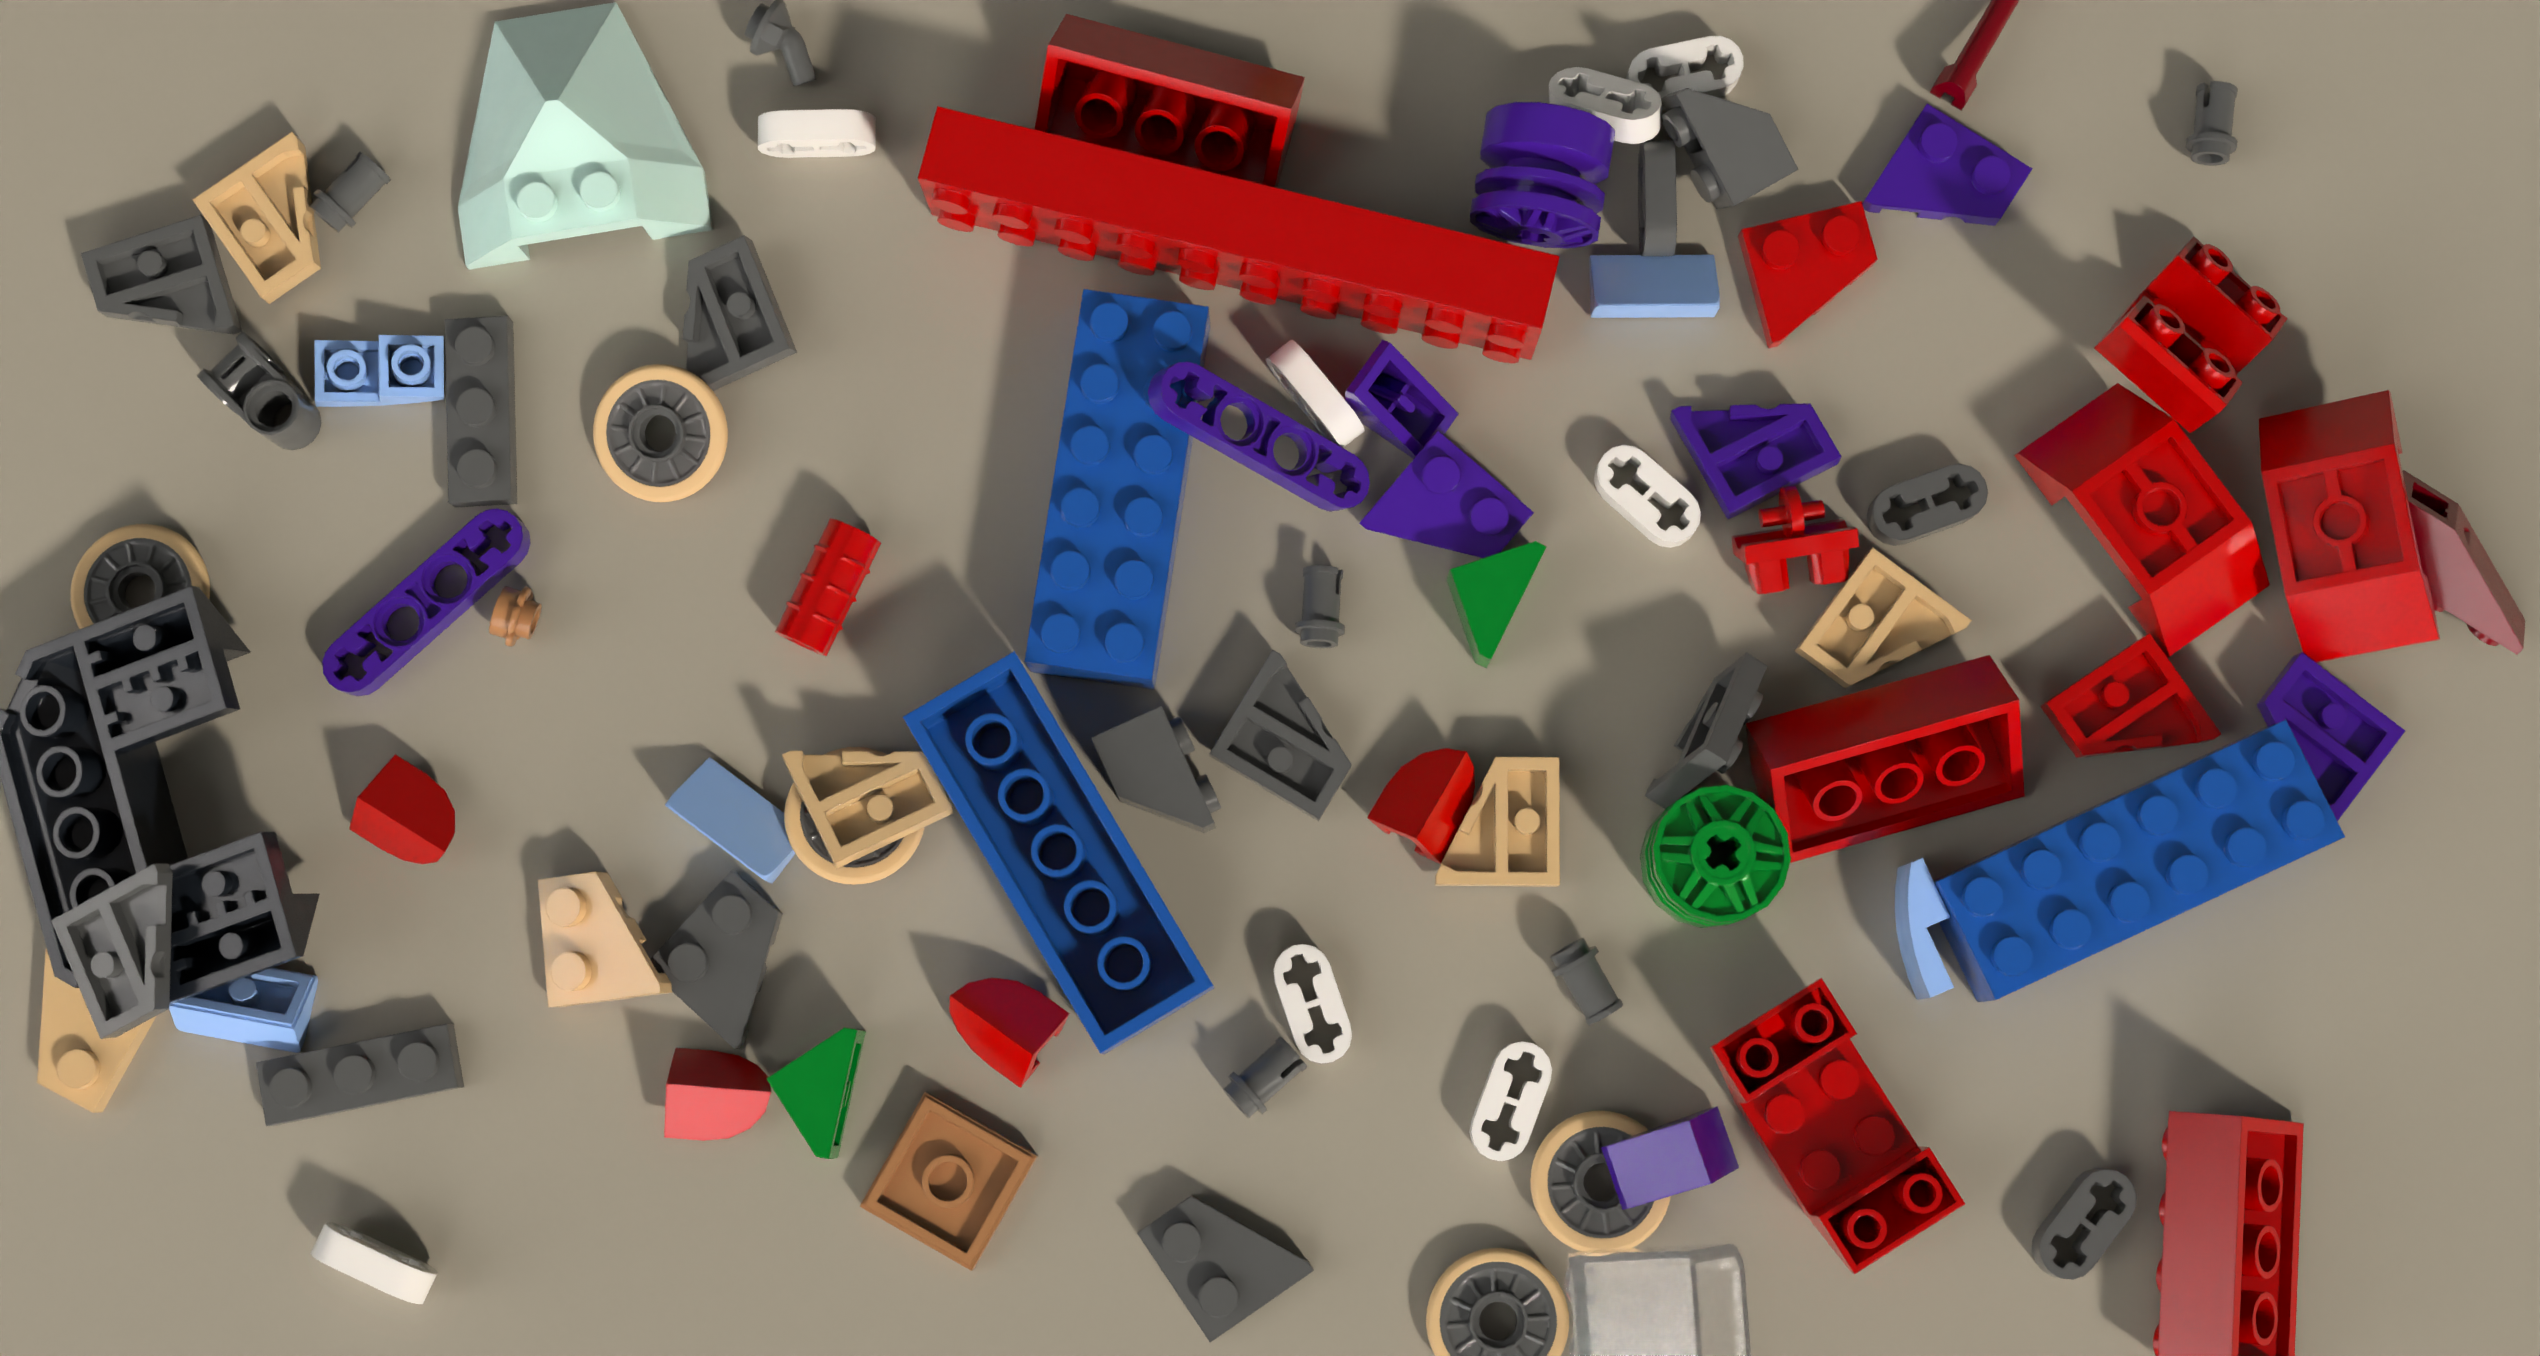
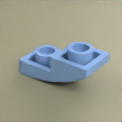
[314,335,444,407]

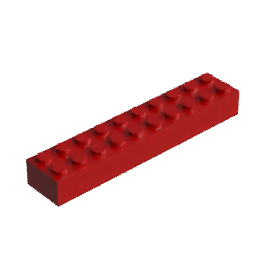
[918,106,1560,363]

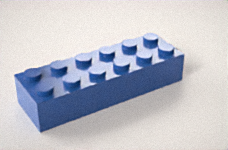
[1024,289,1210,690]
[903,651,1214,1055]
[1934,720,2345,1002]

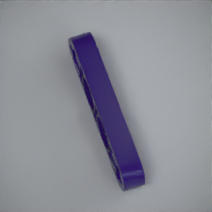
[1148,362,1370,512]
[322,508,531,696]

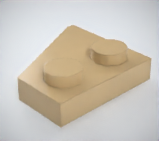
[193,132,321,304]
[1794,548,1972,689]
[782,751,953,869]
[1435,757,1560,887]
[538,871,672,1007]
[37,947,156,1113]

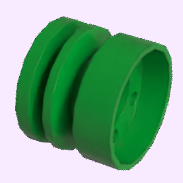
[1640,785,1791,928]

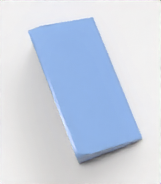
[1589,255,1720,318]
[665,757,795,884]
[169,967,318,1053]

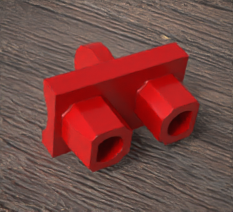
[1731,486,1859,594]

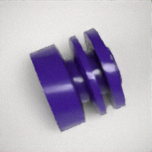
[1470,102,1615,248]

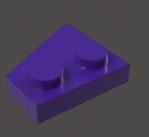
[1862,104,2033,226]
[1670,403,1842,520]
[1359,431,1534,558]
[2256,652,2405,821]

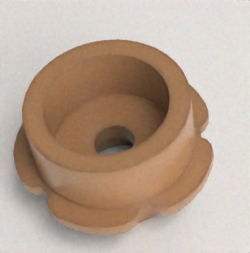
[489,586,542,647]

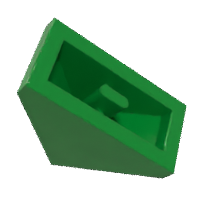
[1446,541,1547,668]
[767,1027,866,1159]

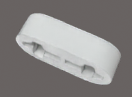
[1626,36,1744,110]
[1549,67,1662,144]
[758,109,876,158]
[1266,339,1365,448]
[1594,445,1701,548]
[1273,944,1352,1064]
[1469,1041,1552,1161]
[310,1222,438,1304]

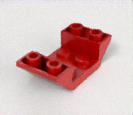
[2094,236,2288,434]
[2014,383,2270,658]
[2259,390,2440,663]
[1710,978,1965,1274]

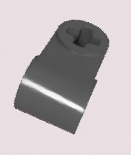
[197,331,321,450]

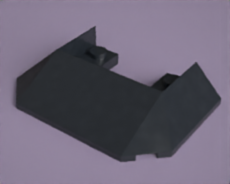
[0,586,320,1004]

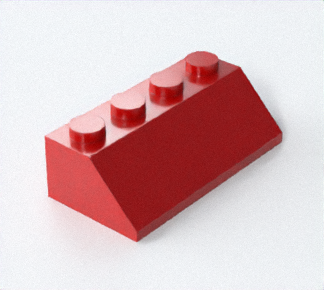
[1035,14,1305,188]
[1746,655,2025,863]
[2153,1111,2304,1356]

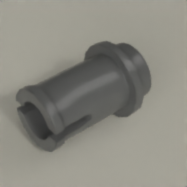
[2186,81,2238,166]
[309,152,391,233]
[1295,565,1345,648]
[1550,938,1623,1025]
[1223,1037,1307,1118]

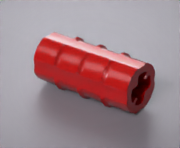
[775,518,881,657]

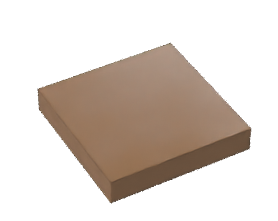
[859,1092,1038,1271]

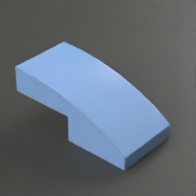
[1895,858,1954,1000]

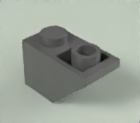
[1661,88,1799,209]
[1091,706,1222,833]

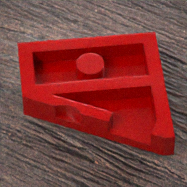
[1738,201,1878,349]
[2040,633,2221,758]

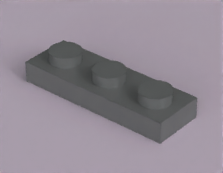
[445,316,517,508]
[256,1024,464,1126]

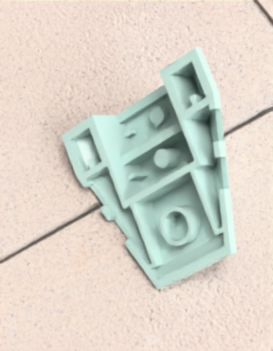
[458,2,713,270]

